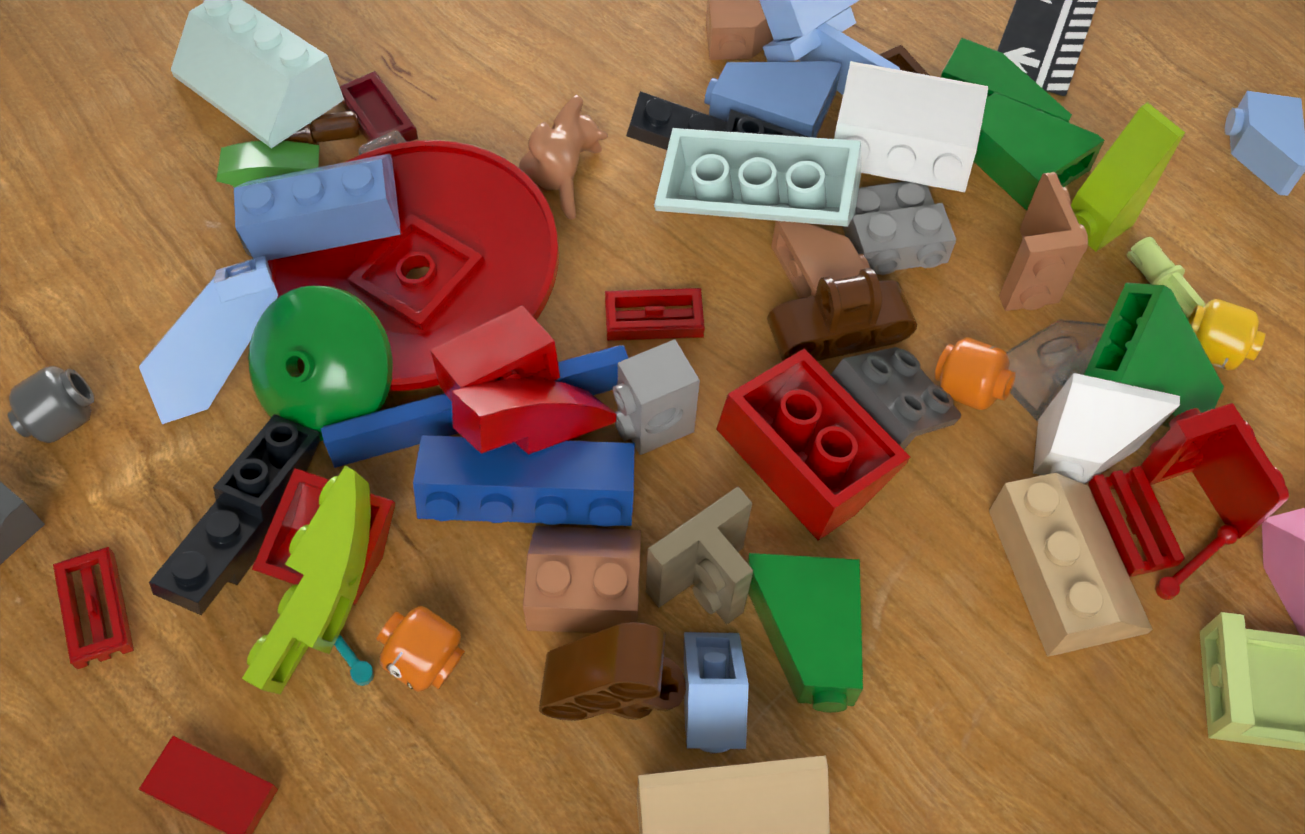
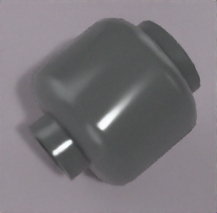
[8,366,94,443]

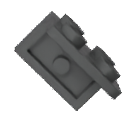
[831,347,961,449]

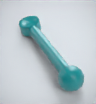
[334,634,374,686]

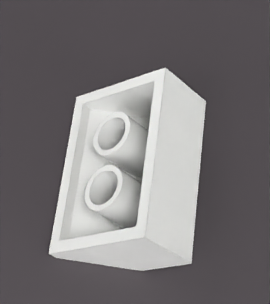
[834,61,988,192]

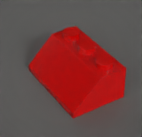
[716,349,911,541]

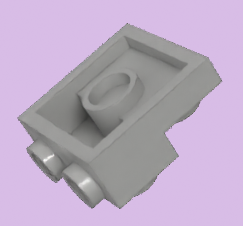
[842,181,956,275]

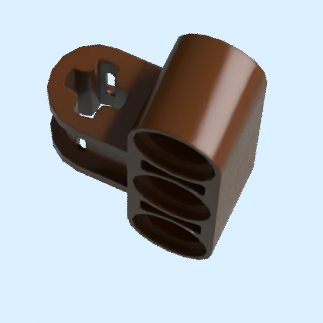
[767,268,917,361]
[539,622,686,721]

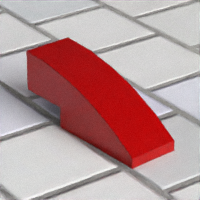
[452,379,617,455]

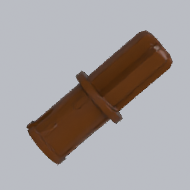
[284,111,359,145]

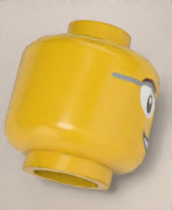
[1188,299,1265,370]

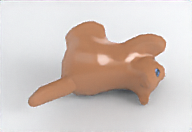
[519,95,608,220]

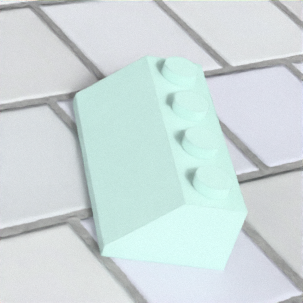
[171,0,344,149]
[654,128,861,227]

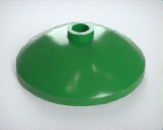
[248,286,393,441]

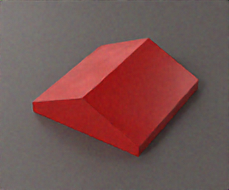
[252,468,396,606]

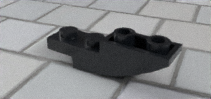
[626,91,808,162]
[149,414,321,615]

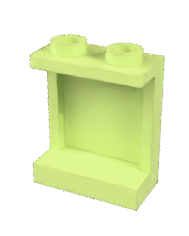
[1199,612,1305,751]

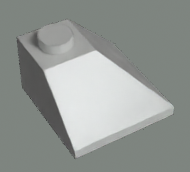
[1033,373,1180,484]

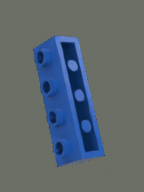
[413,435,635,527]

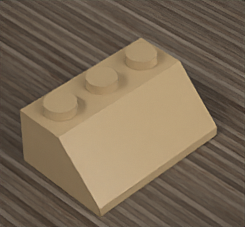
[989,473,1153,657]
[636,755,830,834]

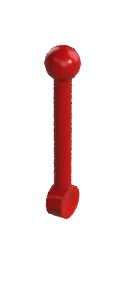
[1155,524,1239,600]

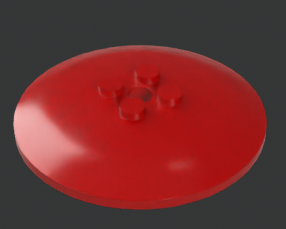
[267,140,560,391]

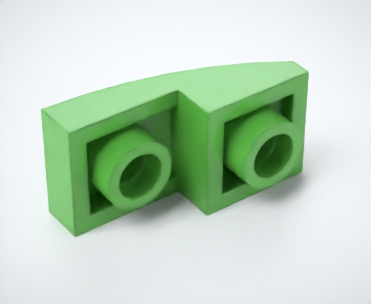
[216,141,320,187]

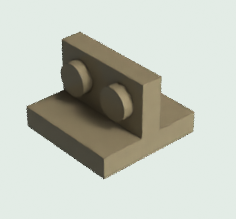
[646,487,753,625]

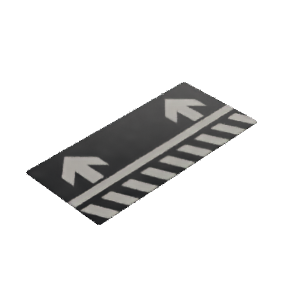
[997,0,1098,96]

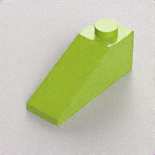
[1071,102,1185,252]

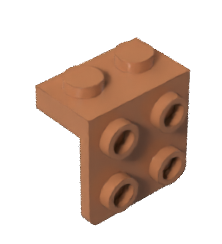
[999,172,1088,311]

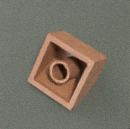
[523,526,641,633]

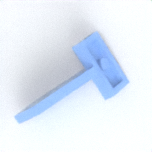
[762,7,900,95]
[139,255,278,424]

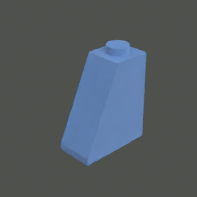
[704,61,842,138]

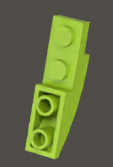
[242,465,371,694]

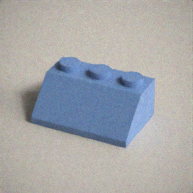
[234,154,401,261]

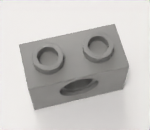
[613,339,700,455]

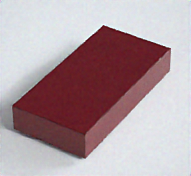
[339,71,418,150]

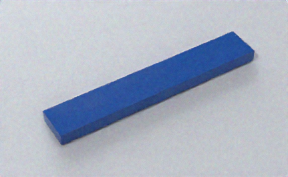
[321,345,628,468]

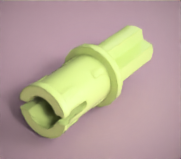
[1127,237,1205,319]

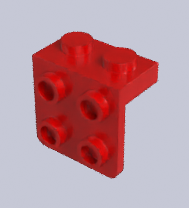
[1140,403,1289,539]

